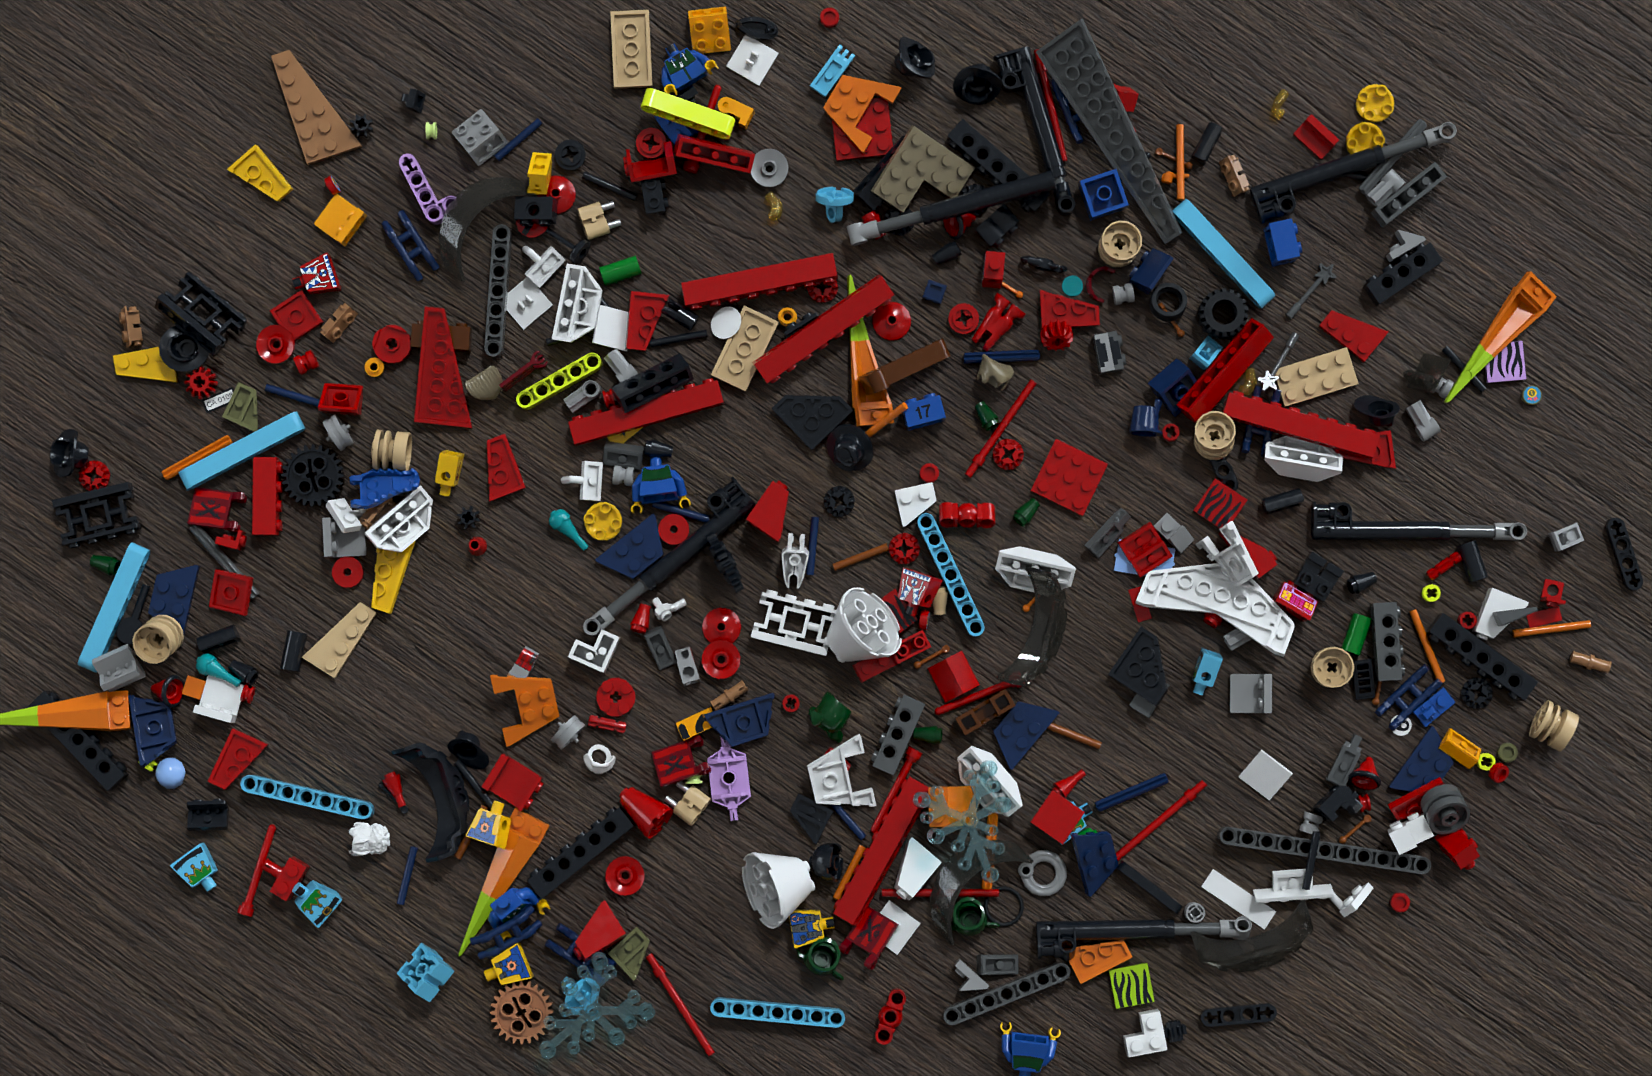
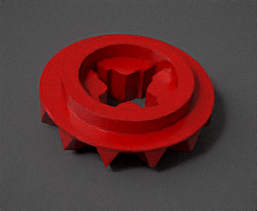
[636,128,666,159]
[807,280,838,303]
[948,303,979,334]
[993,439,1024,470]
[79,461,110,491]
[889,533,920,564]

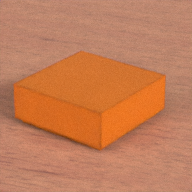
[182,675,206,700]

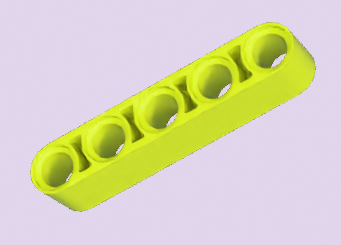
[641,88,735,139]
[516,353,602,410]

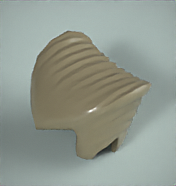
[977,354,1014,391]
[465,366,503,400]

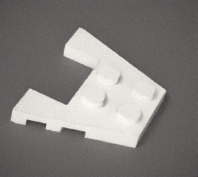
[1195,521,1259,587]
[807,734,876,807]

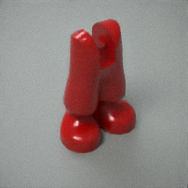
[972,293,1026,352]

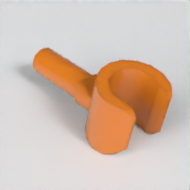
[1161,171,1189,184]

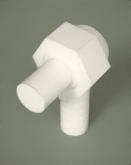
[652,597,687,621]

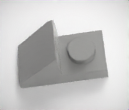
[1386,230,1426,262]
[1154,513,1194,553]
[1548,523,1584,552]
[954,959,989,991]

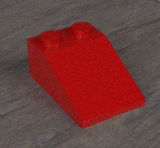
[1219,532,1278,580]

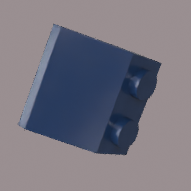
[1129,248,1174,295]
[1148,358,1197,417]

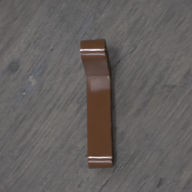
[859,338,951,395]

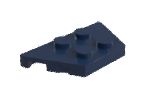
[595,513,664,579]
[148,565,200,634]
[703,693,775,747]
[128,695,177,768]
[993,701,1060,770]
[1388,726,1454,792]
[1070,831,1118,897]

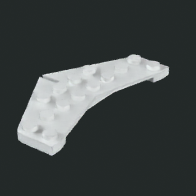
[1136,563,1294,657]

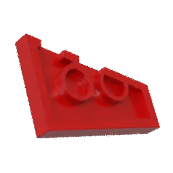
[1039,290,1100,329]
[625,291,669,351]
[1319,310,1388,362]
[1333,430,1396,469]
[487,434,526,502]
[207,728,269,790]
[1388,777,1444,821]

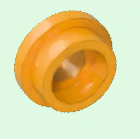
[778,307,797,327]
[365,358,384,377]

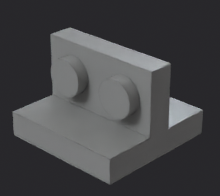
[92,644,146,692]

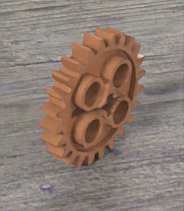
[490,980,554,1044]

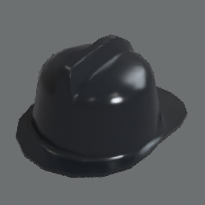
[1354,395,1400,426]
[447,730,489,770]

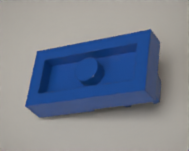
[1413,687,1456,727]

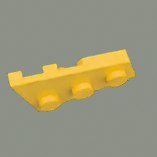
[227,144,293,201]
[113,347,178,383]

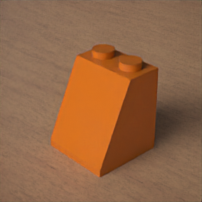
[928,786,976,827]

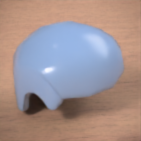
[155,758,186,789]

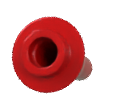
[1052,769,1086,798]
[382,771,406,808]

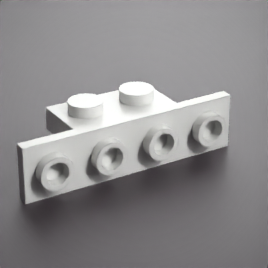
[1253,869,1334,903]

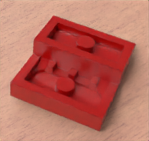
[1118,522,1173,578]

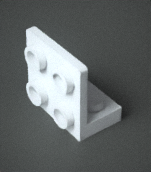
[193,675,245,723]

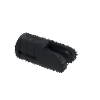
[661,299,699,331]

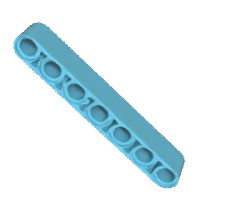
[1172,199,1276,309]
[178,411,306,490]
[917,513,985,637]
[78,542,150,673]
[240,775,375,819]
[710,997,845,1028]

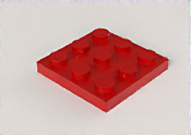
[832,98,893,161]
[1030,439,1108,516]

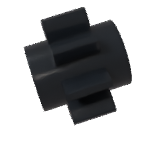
[350,114,373,138]
[457,506,481,530]
[1163,1020,1187,1042]

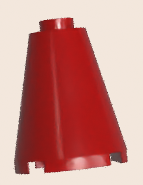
[619,787,674,839]

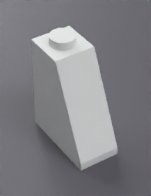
[1472,588,1529,641]
[894,837,942,900]

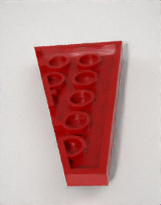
[414,306,472,428]

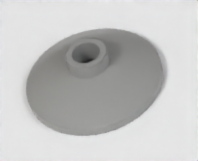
[751,149,788,187]

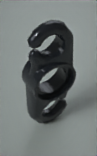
[1020,256,1068,273]
[1209,457,1239,491]

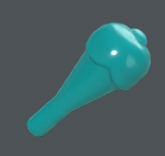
[549,509,588,551]
[196,654,241,687]

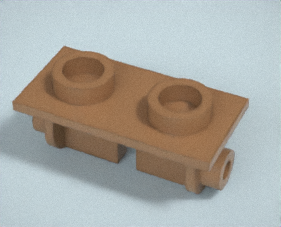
[1219,155,1250,197]
[320,303,358,343]
[119,306,143,348]
[359,498,396,530]

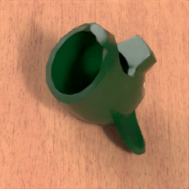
[809,692,852,743]
[943,897,1000,936]
[796,937,844,980]

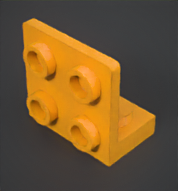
[688,6,731,54]
[314,194,367,247]

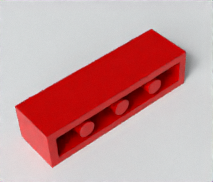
[673,134,755,173]
[252,457,283,536]

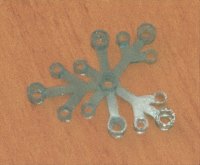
[913,760,1011,883]
[539,952,655,1059]

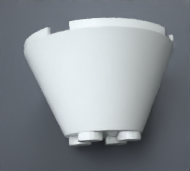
[824,587,902,663]
[742,852,815,929]

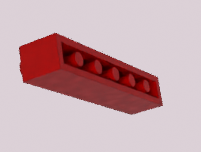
[1177,318,1274,423]

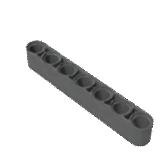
[484,224,512,359]
[943,962,1070,1025]

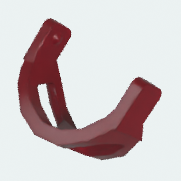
[1086,266,1116,304]

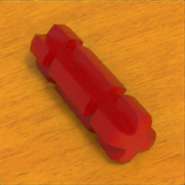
[1426,552,1462,580]
[588,715,626,733]

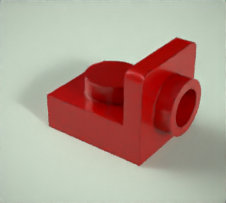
[215,530,247,551]

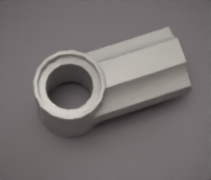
[1366,169,1405,207]
[604,348,638,383]
[563,380,602,413]
[1405,400,1441,442]
[1223,628,1252,651]

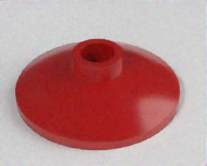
[537,176,576,214]
[873,302,911,340]
[256,325,295,364]
[702,608,741,643]
[702,640,741,679]
[605,856,645,896]

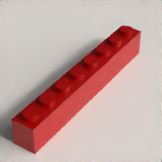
[681,253,838,310]
[752,275,894,383]
[568,378,724,446]
[1222,391,1380,460]
[833,776,929,926]

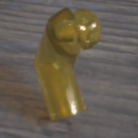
[1271,89,1289,119]
[764,191,783,221]
[1239,368,1257,395]

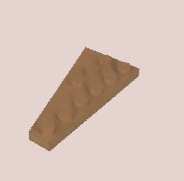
[271,50,362,165]

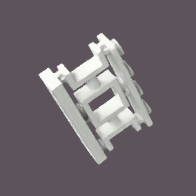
[751,589,836,656]

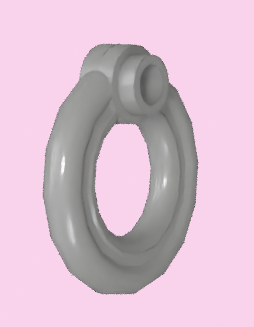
[1018,850,1067,896]

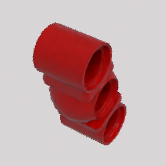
[939,502,995,528]
[875,988,906,1045]

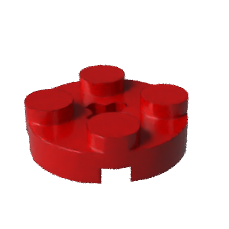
[372,325,412,364]
[596,678,636,717]

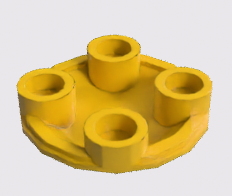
[1356,84,1394,123]
[1346,122,1385,154]
[584,502,622,540]

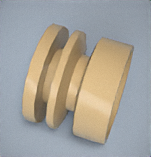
[1098,221,1142,267]
[1194,411,1236,460]
[371,429,412,471]
[132,615,184,664]
[1310,647,1354,688]
[1529,700,1579,751]

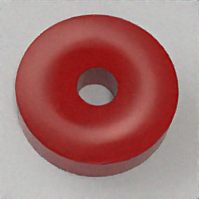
[658,514,690,545]
[332,557,364,588]

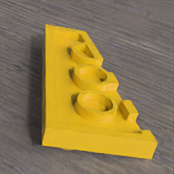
[371,540,416,614]

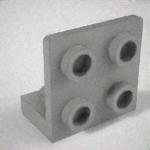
[452,109,509,166]
[322,517,367,558]
[1230,674,1272,713]

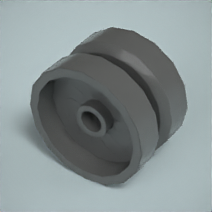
[1420,784,1470,834]

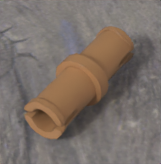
[1569,651,1612,673]
[710,680,749,710]

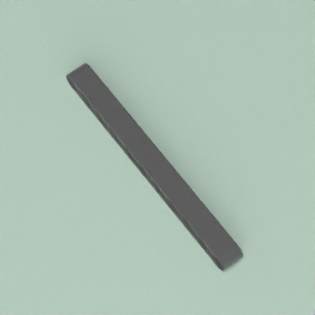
[1217,826,1431,874]

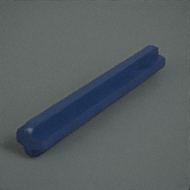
[963,350,1040,364]
[1095,773,1169,811]

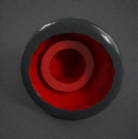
[943,213,976,240]
[151,675,184,708]
[1348,757,1381,790]

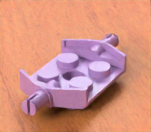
[707,736,751,821]

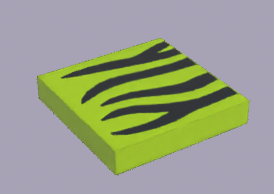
[1108,963,1155,1009]

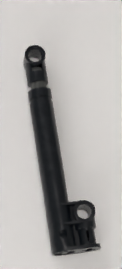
[993,47,1075,216]

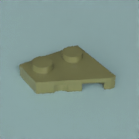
[222,382,258,432]
[608,926,650,981]

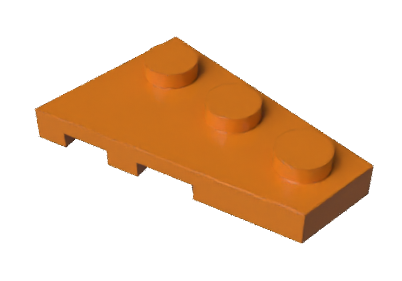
[1064,940,1133,984]

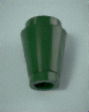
[974,401,1000,431]
[1012,498,1040,527]
[90,555,121,576]
[913,726,943,745]

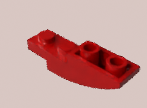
[852,630,931,683]

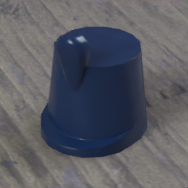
[1129,398,1162,437]

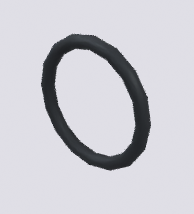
[984,886,1024,927]

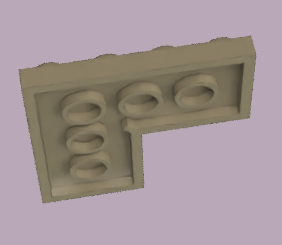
[871,126,975,212]

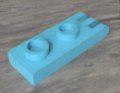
[810,45,856,98]

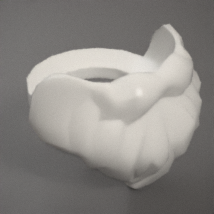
[583,745,616,774]

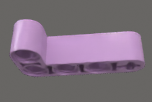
[399,154,462,225]

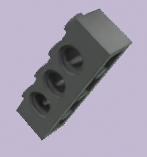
[1371,162,1447,228]
[1370,602,1405,682]
[870,695,925,775]

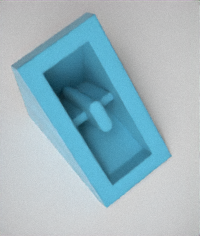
[1189,336,1223,370]

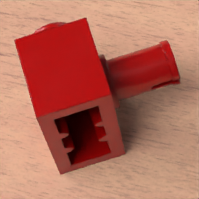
[1434,828,1480,870]
[261,856,310,901]

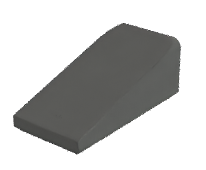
[1492,607,1538,626]
[644,625,677,670]
[977,954,1018,975]

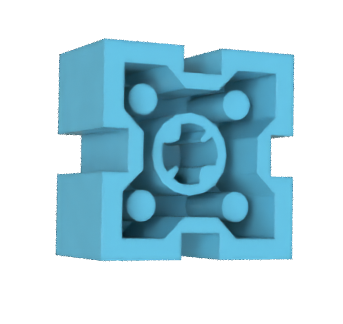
[397,943,454,1002]

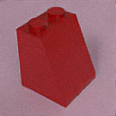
[746,480,789,543]
[573,900,626,963]

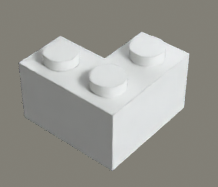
[568,629,621,673]
[1387,812,1434,855]
[1123,1009,1167,1057]

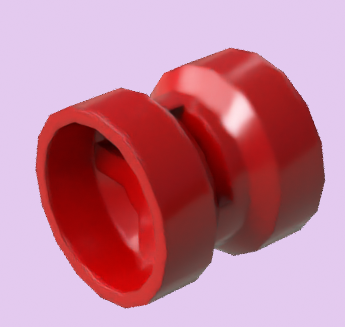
[293,350,319,375]

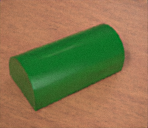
[599,255,642,286]
[1341,613,1372,656]

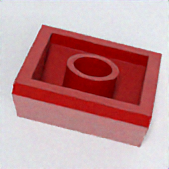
[318,383,363,416]
[928,651,980,703]

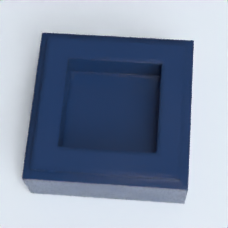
[922,280,947,304]

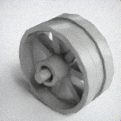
[323,414,354,451]
[551,715,585,750]

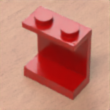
[623,141,677,182]
[481,753,544,811]

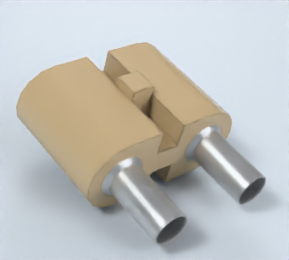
[577,201,621,240]
[664,781,711,826]

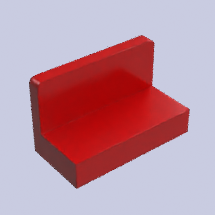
[1293,114,1339,159]

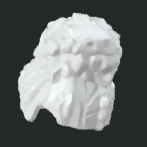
[349,822,390,856]

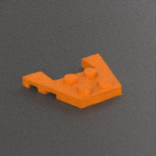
[823,75,902,154]
[490,675,559,747]

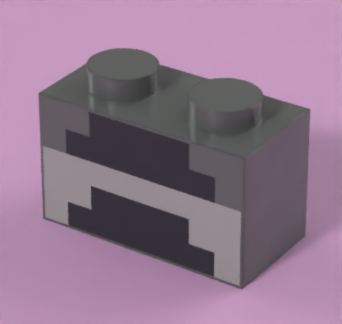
[1092,331,1126,375]

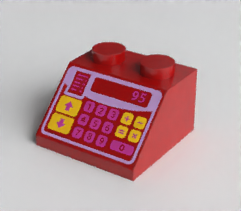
[1272,580,1318,622]

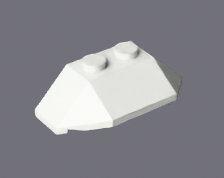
[552,264,603,343]
[1264,436,1343,482]
[364,485,433,553]
[995,546,1076,595]
[957,746,1023,817]

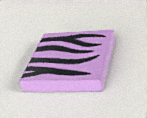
[1485,341,1526,383]

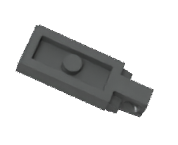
[1085,508,1131,558]
[1325,734,1362,786]

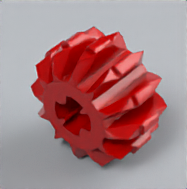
[1040,320,1073,352]
[184,366,218,400]

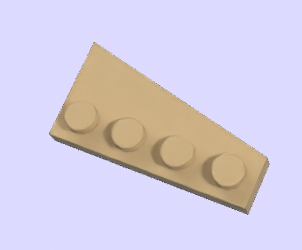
[302,602,377,678]

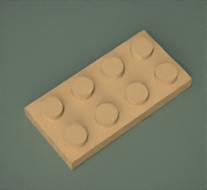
[610,10,653,89]
[711,306,779,392]
[1275,347,1359,407]

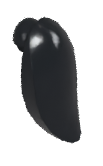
[736,16,778,40]

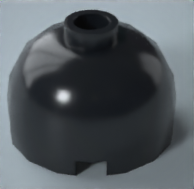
[809,843,843,882]

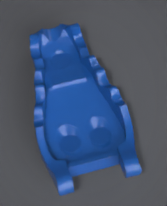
[349,468,420,509]

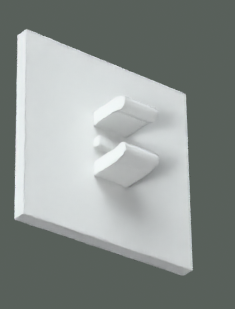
[726,35,779,86]
[507,277,553,330]
[592,305,628,351]
[1238,750,1293,801]
[880,900,921,955]

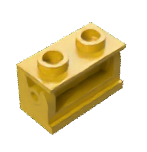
[527,152,552,195]

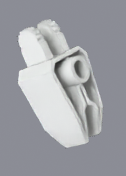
[782,533,809,588]

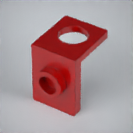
[1540,579,1566,608]

